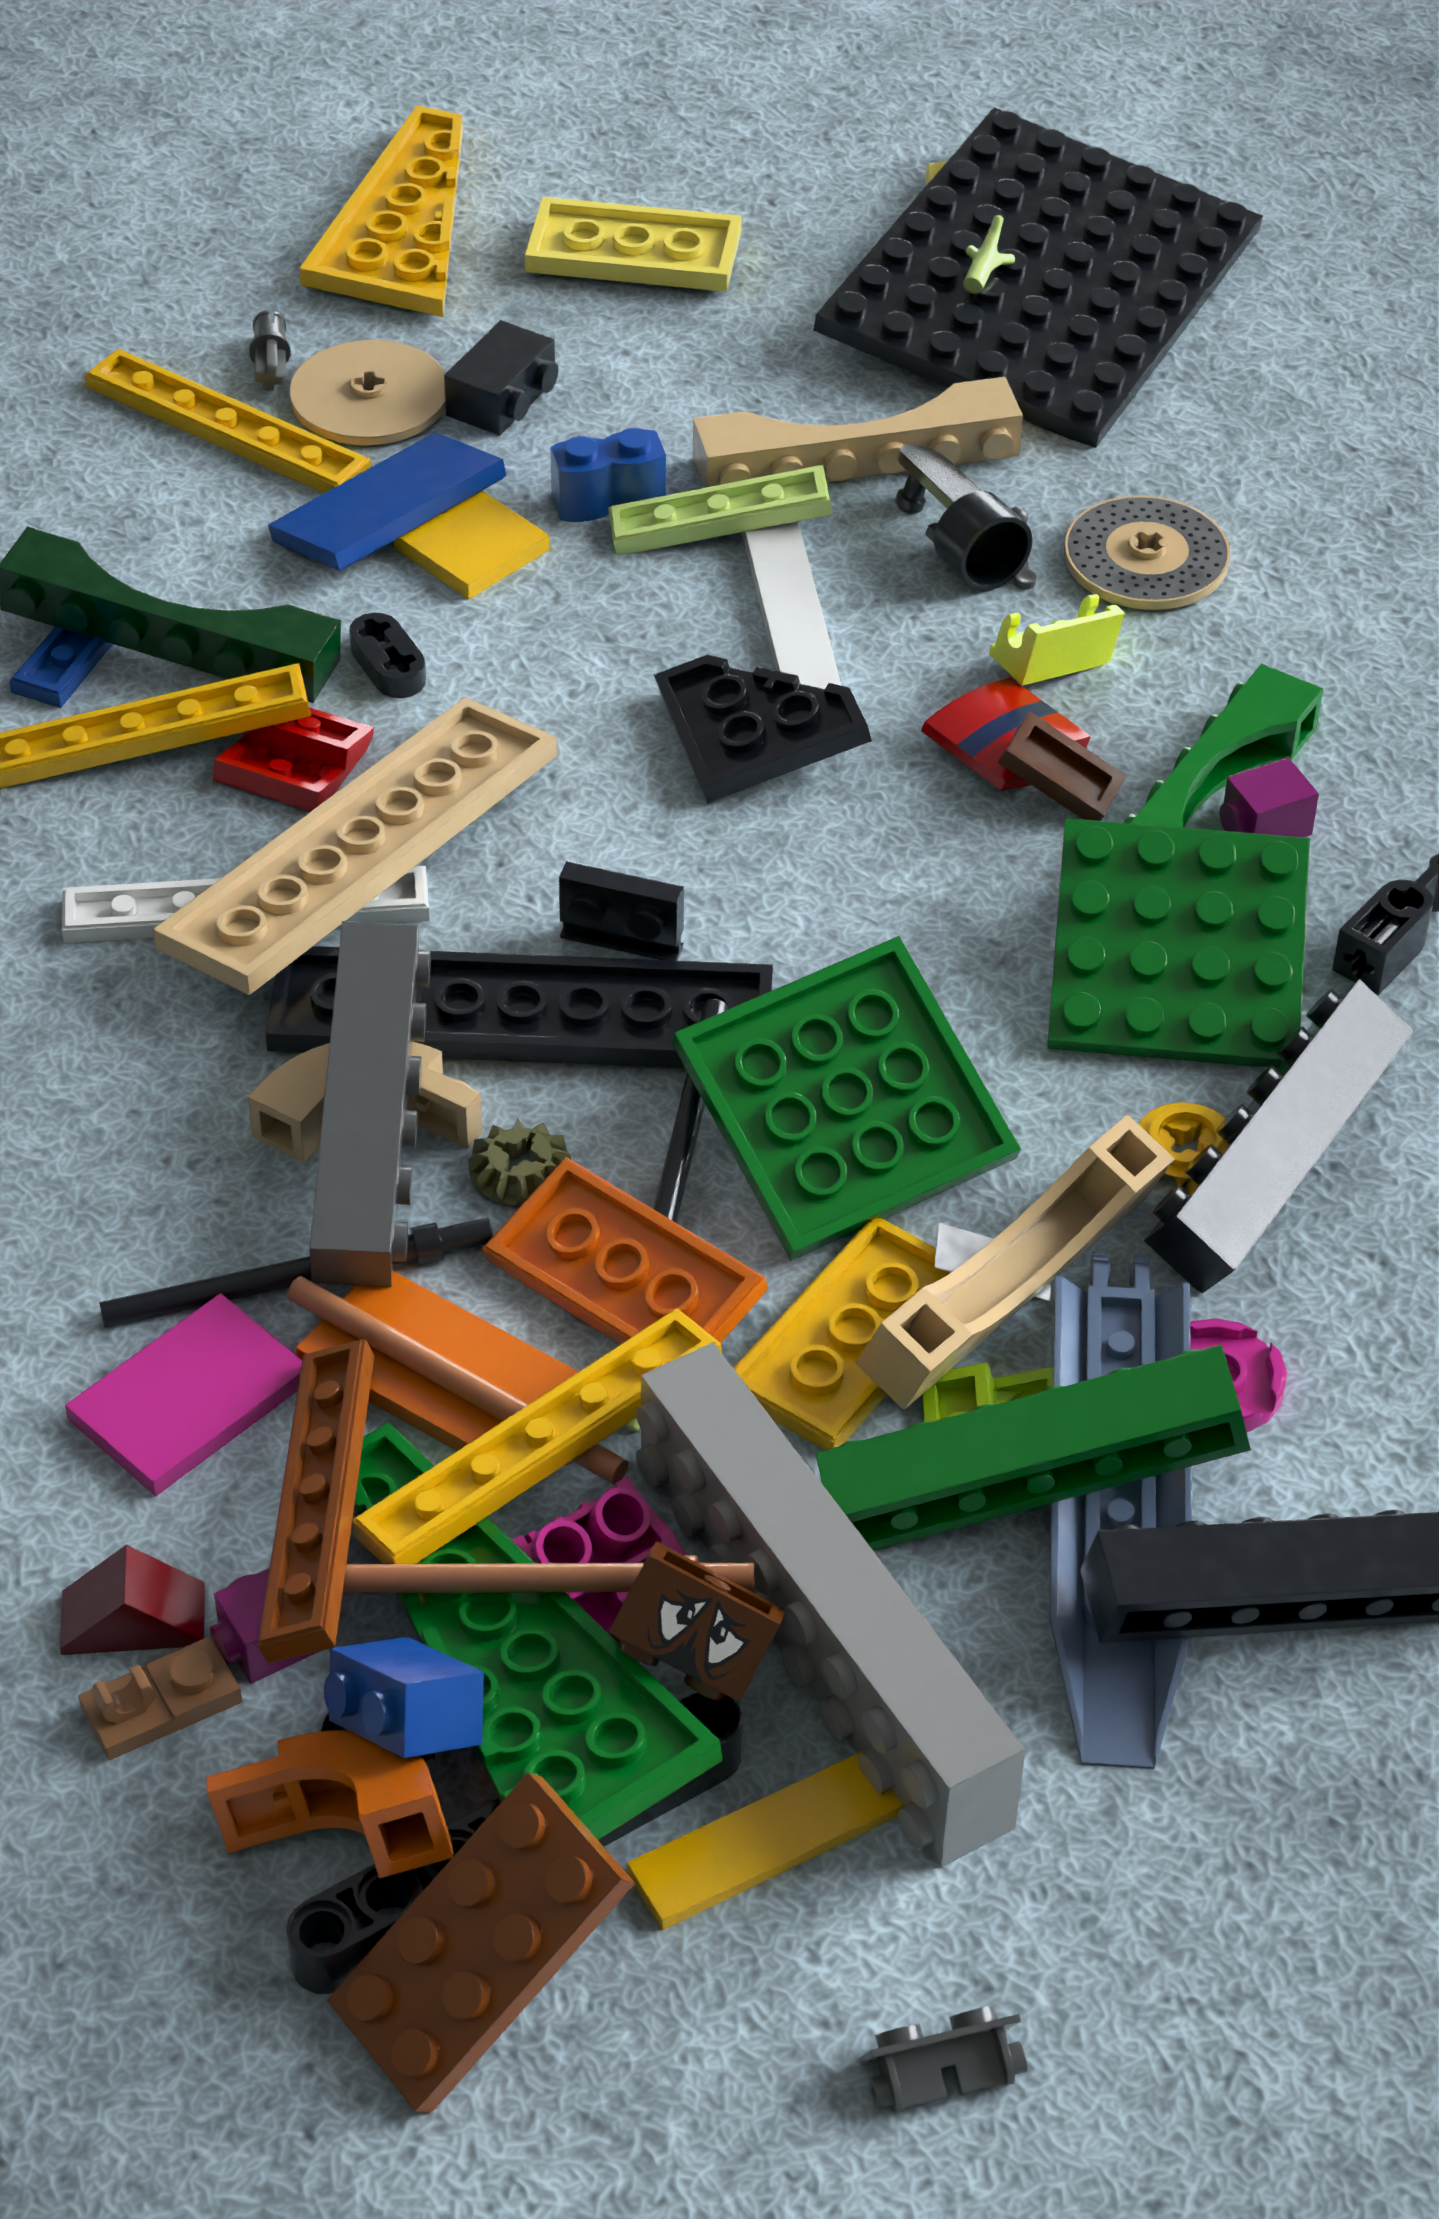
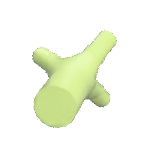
[963,215,1015,294]

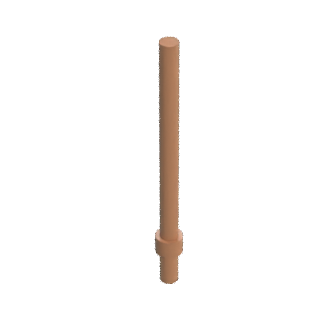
[287,1276,629,1485]
[343,1555,756,1593]

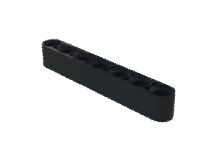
[287,1692,742,1994]

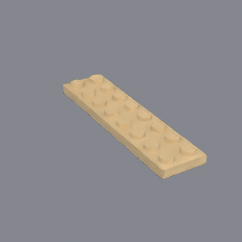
[153,697,557,995]

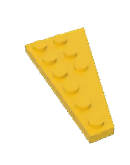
[299,105,463,317]

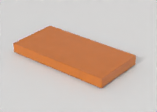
[482,1157,769,1345]
[296,1271,579,1451]

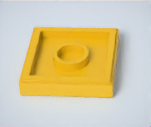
[394,490,550,600]

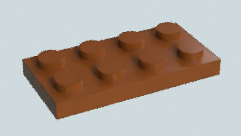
[327,1772,636,2113]

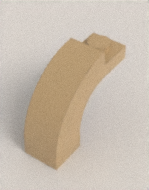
[248,1042,482,1163]

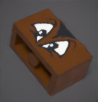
[608,1541,786,1702]

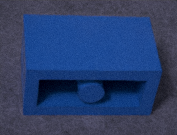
[324,1637,484,1758]

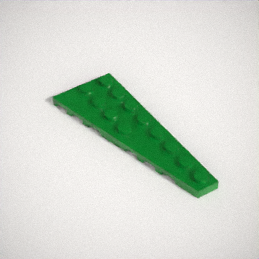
[354,1422,723,1840]

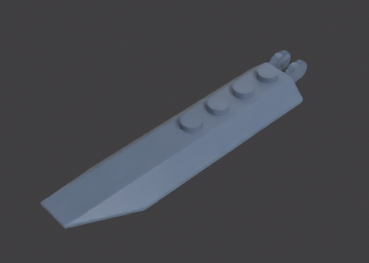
[1050,1252,1192,1769]

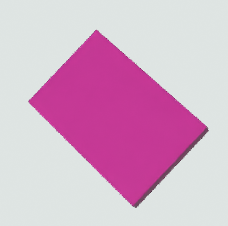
[65,1293,302,1496]

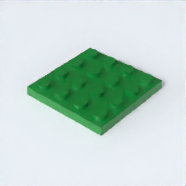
[1047,818,1310,1068]
[672,936,1021,1261]

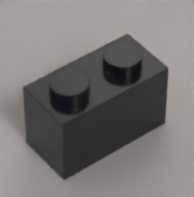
[444,320,559,436]

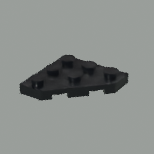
[654,655,872,803]

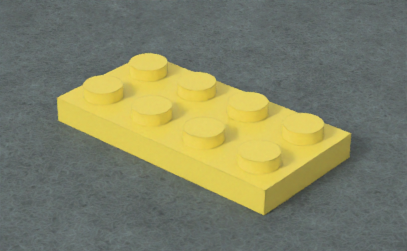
[525,197,742,292]

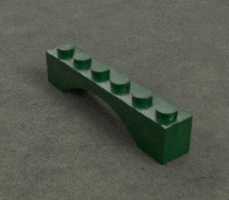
[0,526,341,703]

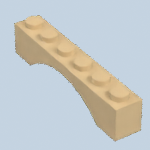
[693,377,1023,488]
[856,1114,1175,1410]

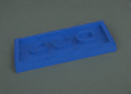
[268,432,507,571]

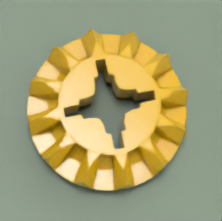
[1139,1102,1226,1186]

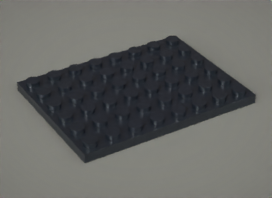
[813,107,1263,448]

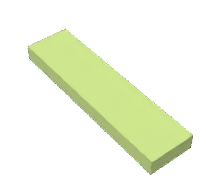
[608,465,832,554]

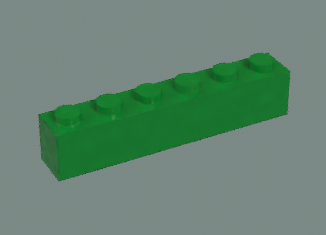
[816,1344,1251,1551]

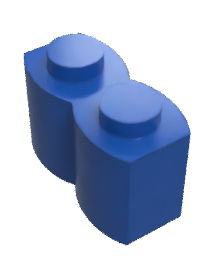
[550,428,666,522]

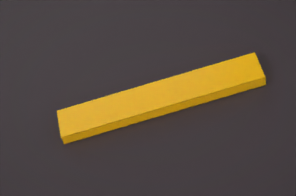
[85,348,371,493]
[0,663,311,789]
[352,1308,722,1564]

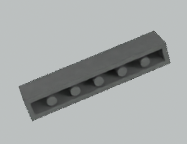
[310,921,431,1287]

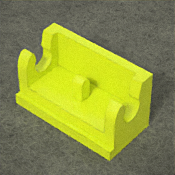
[988,594,1125,685]

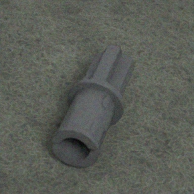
[249,310,291,391]

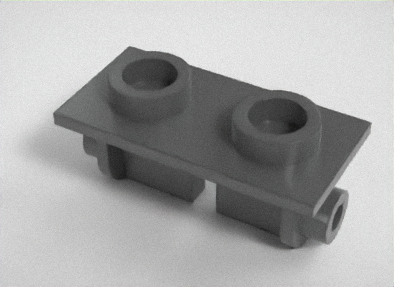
[858,2006,1027,2113]

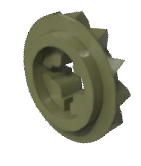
[468,1119,572,1206]

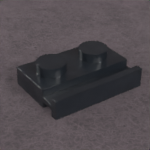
[559,861,684,961]

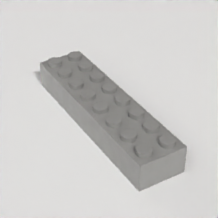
[636,1342,1025,1868]

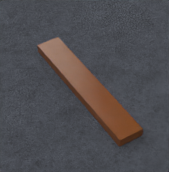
[257,1339,375,1664]

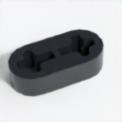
[349,613,426,698]

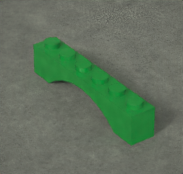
[1123,663,1324,828]

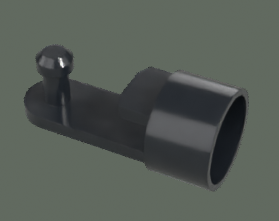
[895,444,1033,590]

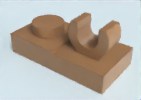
[78,1636,242,1761]

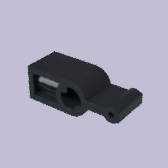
[1332,854,1439,995]

